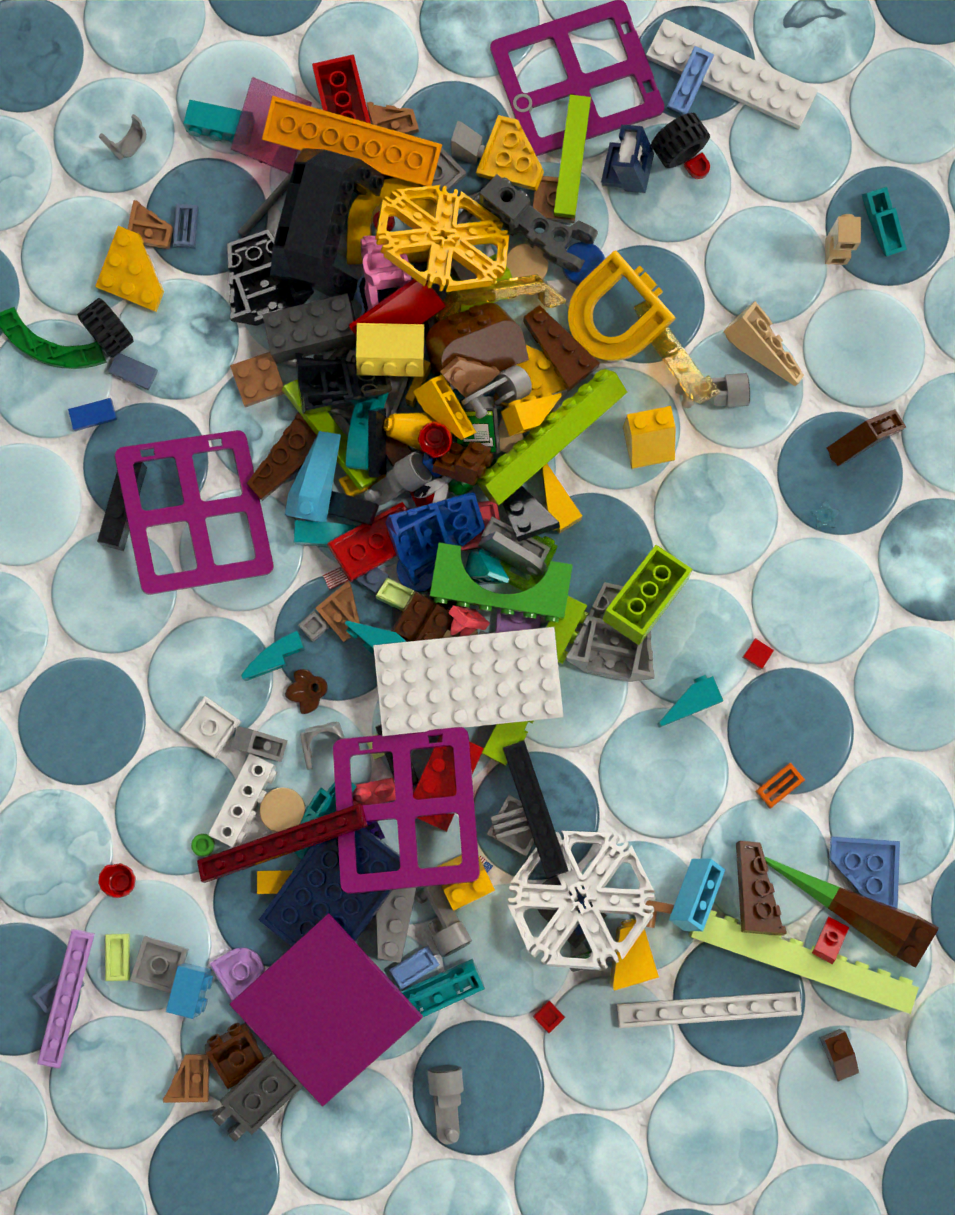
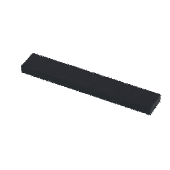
[503,740,569,878]

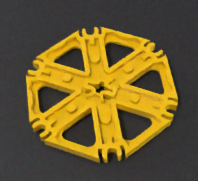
[375,185,509,292]

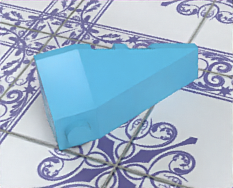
[285,431,341,522]

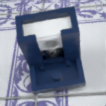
[601,124,654,193]

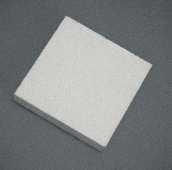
[178,696,242,758]

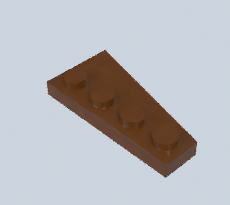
[523,305,600,392]
[247,412,317,501]
[736,841,787,936]

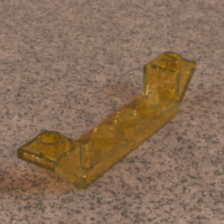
[434,274,566,322]
[634,300,720,404]

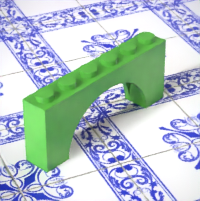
[430,543,573,623]

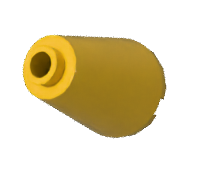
[383,412,438,453]

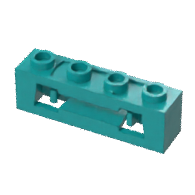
[401,958,485,1018]

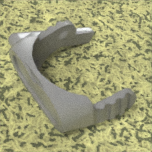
[99,114,147,160]
[300,722,345,770]

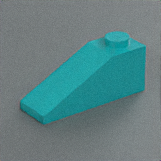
[465,549,509,585]
[657,675,723,728]

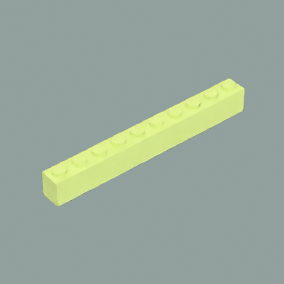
[689,910,919,1014]

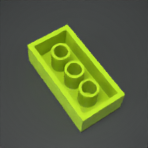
[602,545,693,645]

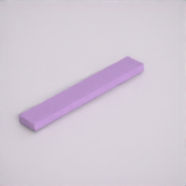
[37,929,95,1069]

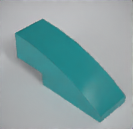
[861,187,907,256]
[294,520,357,548]
[241,631,305,681]

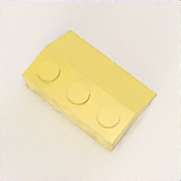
[356,323,424,377]

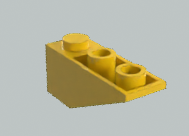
[501,392,562,437]

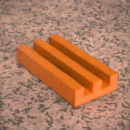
[755,763,805,809]

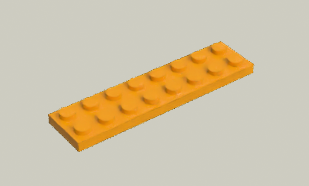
[262,96,442,186]

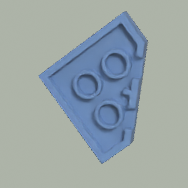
[829,837,900,908]

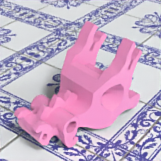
[360,235,411,310]

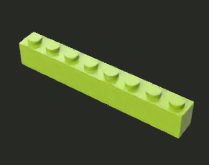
[476,369,628,505]
[482,596,588,766]

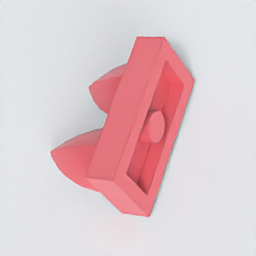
[448,606,490,637]
[352,778,396,805]

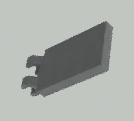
[212,1052,303,1142]

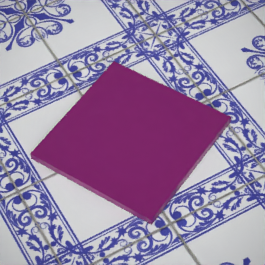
[229,913,423,1107]

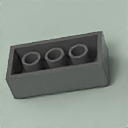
[262,293,357,364]

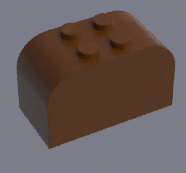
[426,303,529,390]

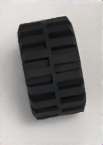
[651,113,710,168]
[77,298,134,358]

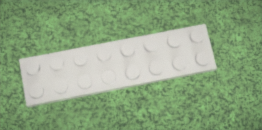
[646,19,818,129]

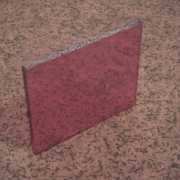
[230,77,312,174]

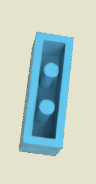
[669,859,725,932]

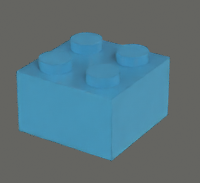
[166,963,214,1019]

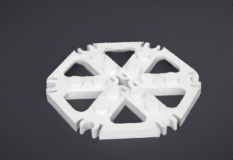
[507,831,655,970]

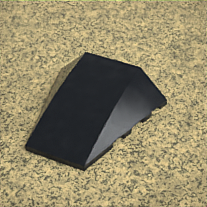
[227,229,314,326]
[295,353,392,415]

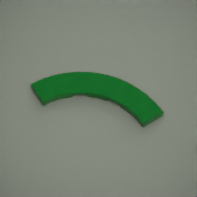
[0,307,107,369]

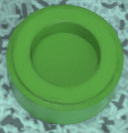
[191,834,215,856]

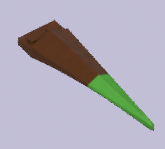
[765,857,939,968]

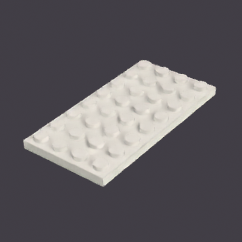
[373,627,563,736]

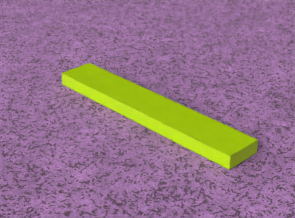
[554,95,591,218]
[282,379,379,490]

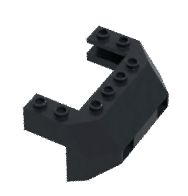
[270,148,385,301]

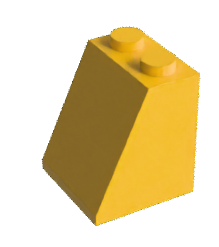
[623,406,676,469]
[437,855,495,911]
[609,918,659,991]

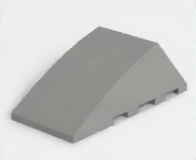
[566,582,655,682]

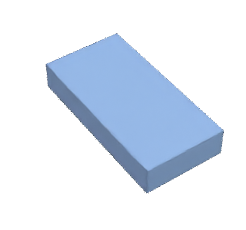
[389,945,440,990]

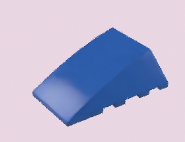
[385,492,485,585]

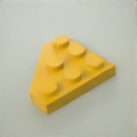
[476,115,544,191]
[95,226,164,312]
[493,345,566,408]

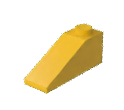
[413,375,477,440]
[541,464,582,534]

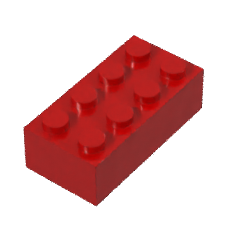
[312,54,371,124]
[413,735,484,832]

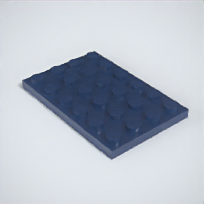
[259,828,400,947]

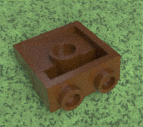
[432,441,493,486]
[392,591,454,641]
[205,1022,265,1089]

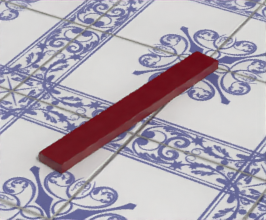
[197,803,368,883]

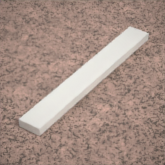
[617,991,802,1028]

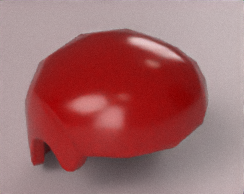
[418,422,452,458]
[98,863,136,898]

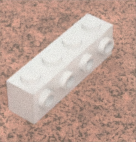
[208,753,277,847]

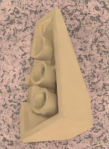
[723,301,804,386]

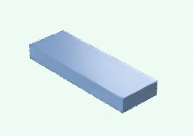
[667,46,714,115]

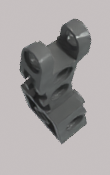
[480,174,598,272]

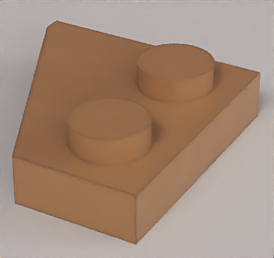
[367,102,419,135]
[127,200,173,249]
[440,356,500,398]
[315,581,360,643]
[163,1054,210,1103]

